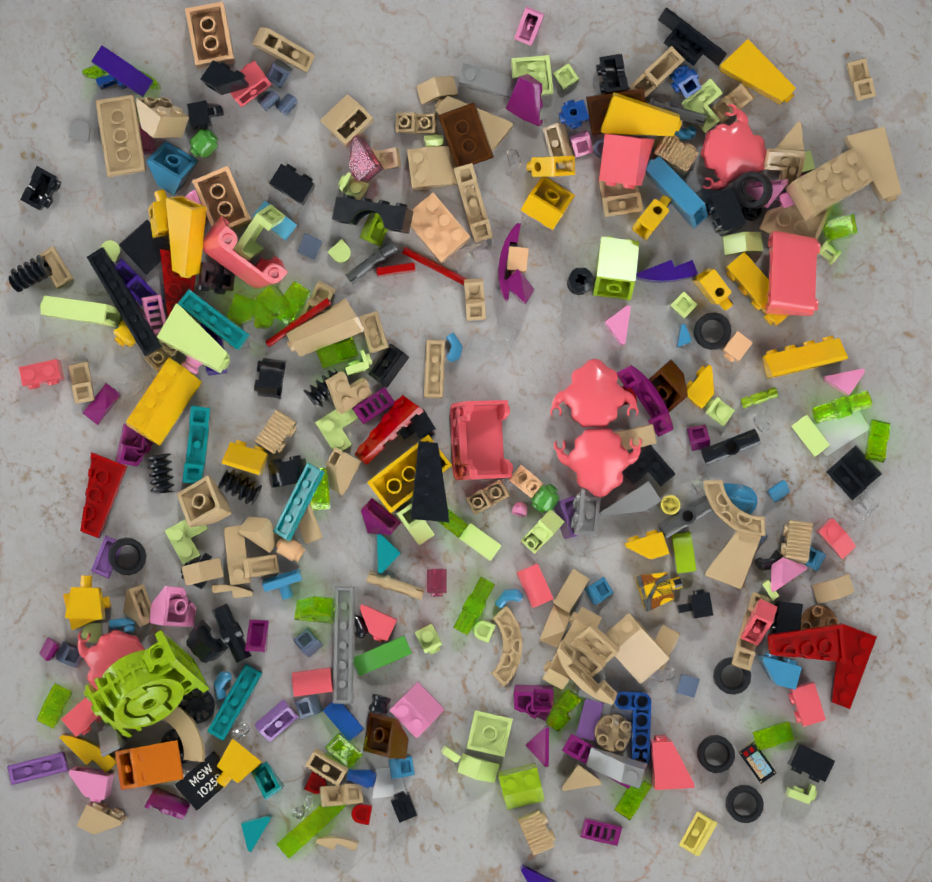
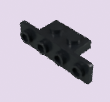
[658,8,727,66]

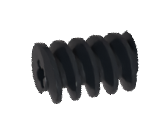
[8,255,52,292]
[567,267,593,295]
[303,368,338,407]
[147,453,175,494]
[218,469,262,505]

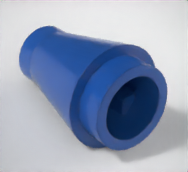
[347,769,377,789]

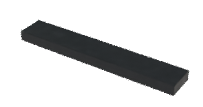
[87,247,163,357]

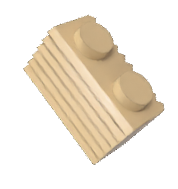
[652,135,699,175]
[255,409,297,454]
[780,520,813,564]
[305,748,349,786]
[517,809,556,856]

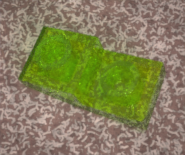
[272,281,310,325]
[865,419,890,463]
[310,468,330,511]
[37,683,72,729]
[546,689,582,731]
[752,721,794,751]
[614,780,652,820]

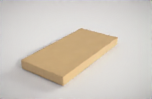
[95,94,146,178]

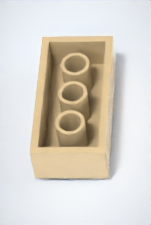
[785,147,875,221]

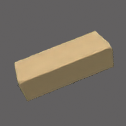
[542,122,574,164]
[298,503,323,544]

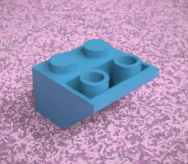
[758,652,802,690]

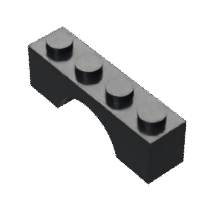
[332,195,414,234]

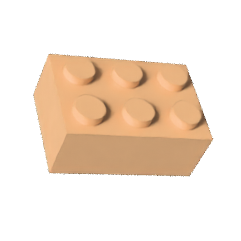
[185,2,236,70]
[192,166,252,230]
[410,192,470,264]

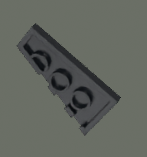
[411,441,450,523]

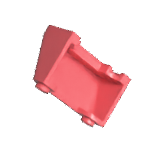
[203,216,288,289]
[765,231,820,316]
[450,400,513,481]

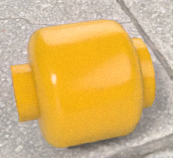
[113,320,136,347]

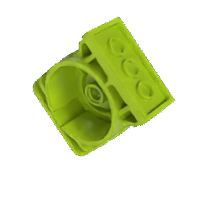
[84,630,210,738]

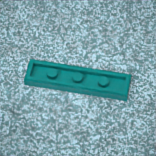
[178,289,250,351]
[273,463,325,541]
[206,664,263,741]

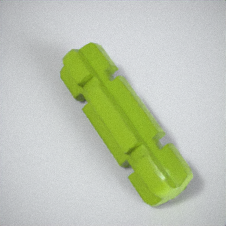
[740,387,778,408]

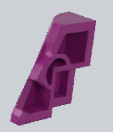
[506,74,543,126]
[115,423,154,467]
[514,685,554,726]
[145,787,191,820]

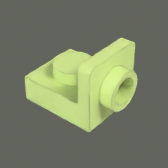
[338,172,369,200]
[345,350,373,377]
[705,396,735,426]
[415,623,442,655]
[785,783,817,804]

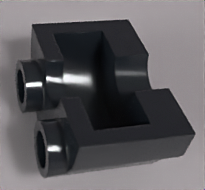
[596,53,629,94]
[20,166,62,211]
[198,262,235,295]
[254,358,286,399]
[268,455,307,488]
[186,619,228,663]

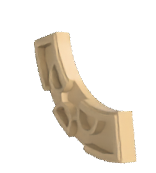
[703,480,766,536]
[491,605,522,687]
[162,706,205,762]

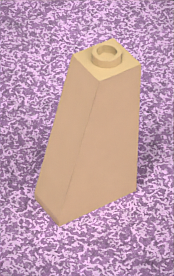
[435,95,513,152]
[844,126,902,203]
[286,298,365,357]
[704,515,766,589]

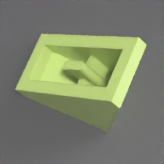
[723,232,763,255]
[457,753,500,783]

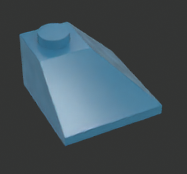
[147,141,198,195]

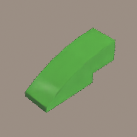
[354,635,412,676]

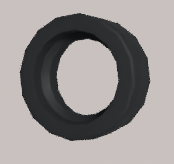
[733,171,773,209]
[694,312,732,350]
[108,537,147,576]
[713,657,752,695]
[697,735,735,773]
[725,785,764,823]

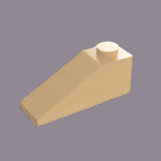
[251,28,315,72]
[224,525,252,585]

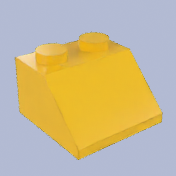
[521,177,575,230]
[221,440,269,476]

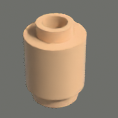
[275,537,306,562]

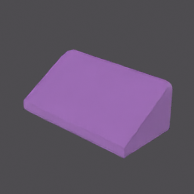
[554,496,578,539]
[255,699,299,742]

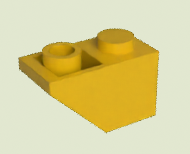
[686,365,714,409]
[624,529,669,560]

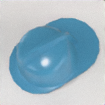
[723,483,757,514]

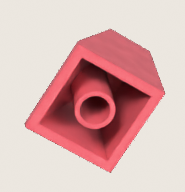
[599,134,654,189]
[650,735,695,790]

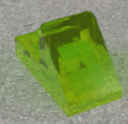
[325,733,363,768]

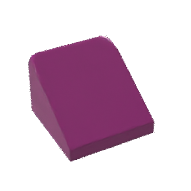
[687,424,710,451]
[39,637,61,661]

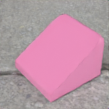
[569,131,594,158]
[777,192,795,208]

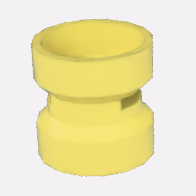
[659,495,680,515]

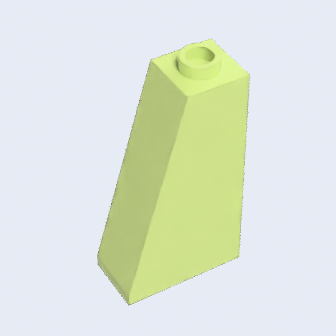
[40,296,122,328]
[157,304,230,373]

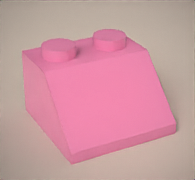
[390,682,445,738]
[69,766,114,802]

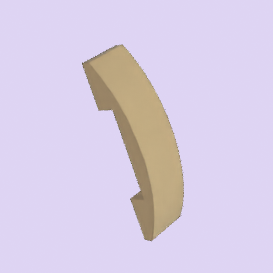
[453,163,493,243]
[731,592,771,671]
[557,640,617,705]

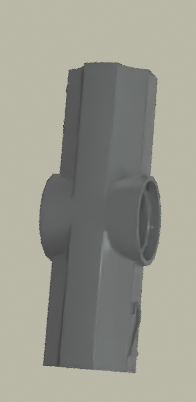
[658,495,713,538]

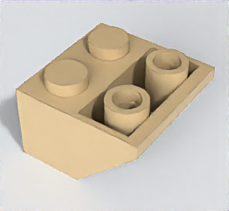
[320,94,374,148]
[136,97,189,138]
[76,800,128,834]

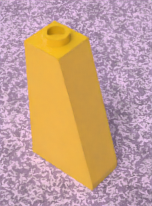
[718,39,796,105]
[601,92,682,136]
[166,196,207,278]

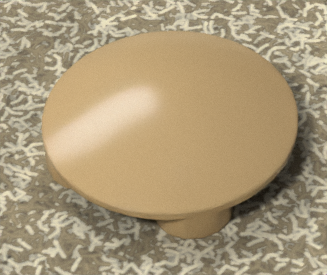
[594,713,632,752]

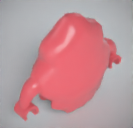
[700,104,767,190]
[550,358,639,428]
[554,428,643,498]
[78,630,145,690]

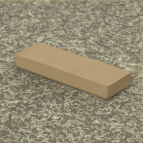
[424,340,445,399]

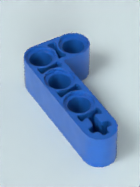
[614,691,651,766]

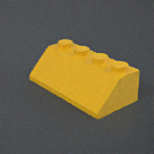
[762,335,848,379]
[126,358,202,446]
[367,435,452,513]

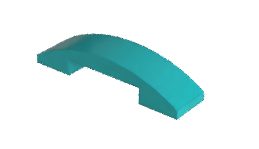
[182,405,211,484]

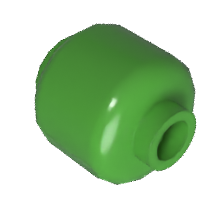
[190,129,218,158]
[531,483,560,513]

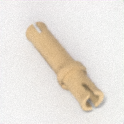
[366,571,425,601]

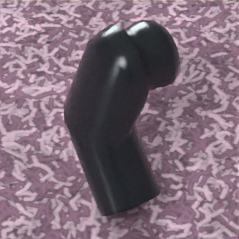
[754,550,783,571]
[355,614,368,638]

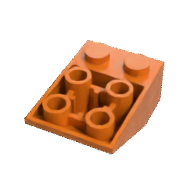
[115,740,184,790]

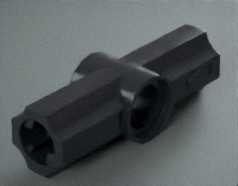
[701,428,761,465]
[211,603,252,663]

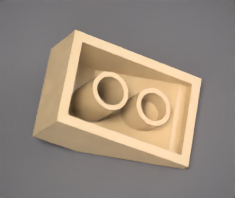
[407,146,458,191]
[605,613,670,684]

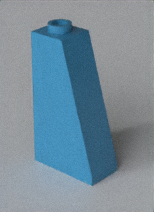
[645,156,708,229]

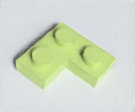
[511,55,554,96]
[681,78,723,133]
[315,408,358,451]
[165,519,208,565]

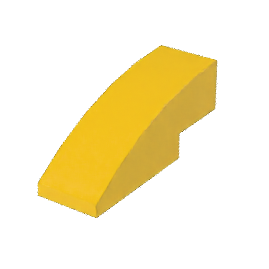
[59,733,117,773]

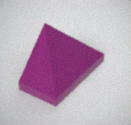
[504,269,534,304]
[83,383,122,425]
[361,498,401,535]
[245,619,269,652]
[525,726,549,767]

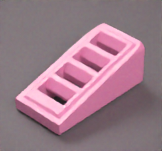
[142,295,166,335]

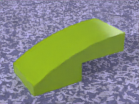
[671,532,697,574]

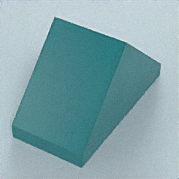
[377,534,401,573]
[251,761,284,800]
[241,814,272,852]

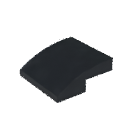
[118,219,171,275]
[826,445,882,500]

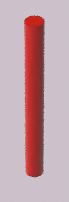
[402,247,467,285]
[265,297,332,347]

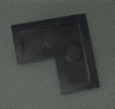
[622,445,675,487]

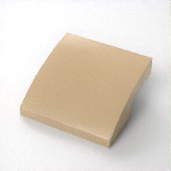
[598,179,643,217]
[569,623,620,677]

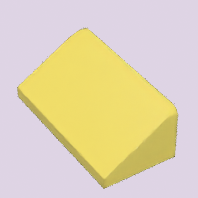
[679,811,718,856]

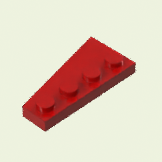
[831,623,877,709]
[768,624,846,663]

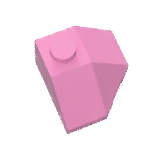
[149,586,196,627]

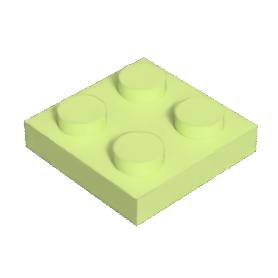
[466,710,513,757]

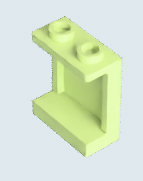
[234,204,286,260]

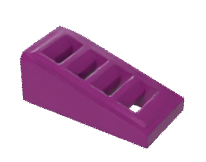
[352,387,395,425]
[580,817,622,846]

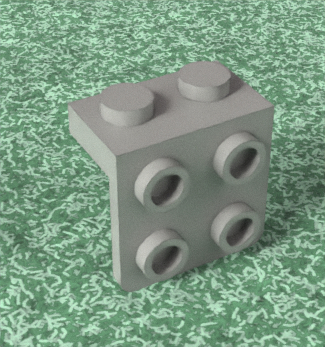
[571,489,601,537]

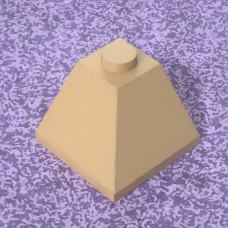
[177,475,232,528]

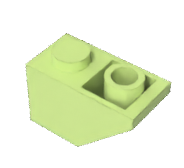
[397,504,435,545]
[521,510,564,554]

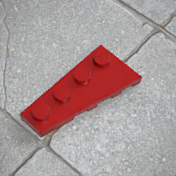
[160,249,196,319]
[354,394,424,465]
[80,452,128,538]

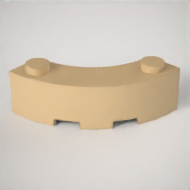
[542,606,602,690]

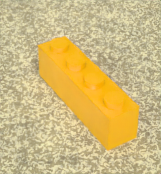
[725,252,789,327]

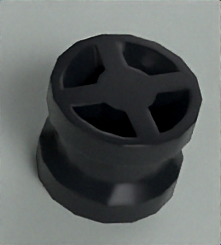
[742,200,763,221]
[368,694,391,714]

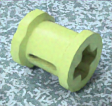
[817,240,842,265]

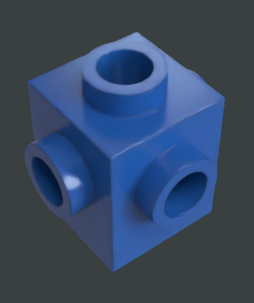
[669,65,702,99]
[558,100,589,129]

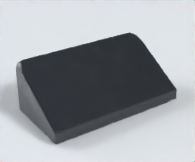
[368,343,409,388]

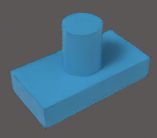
[262,568,302,599]

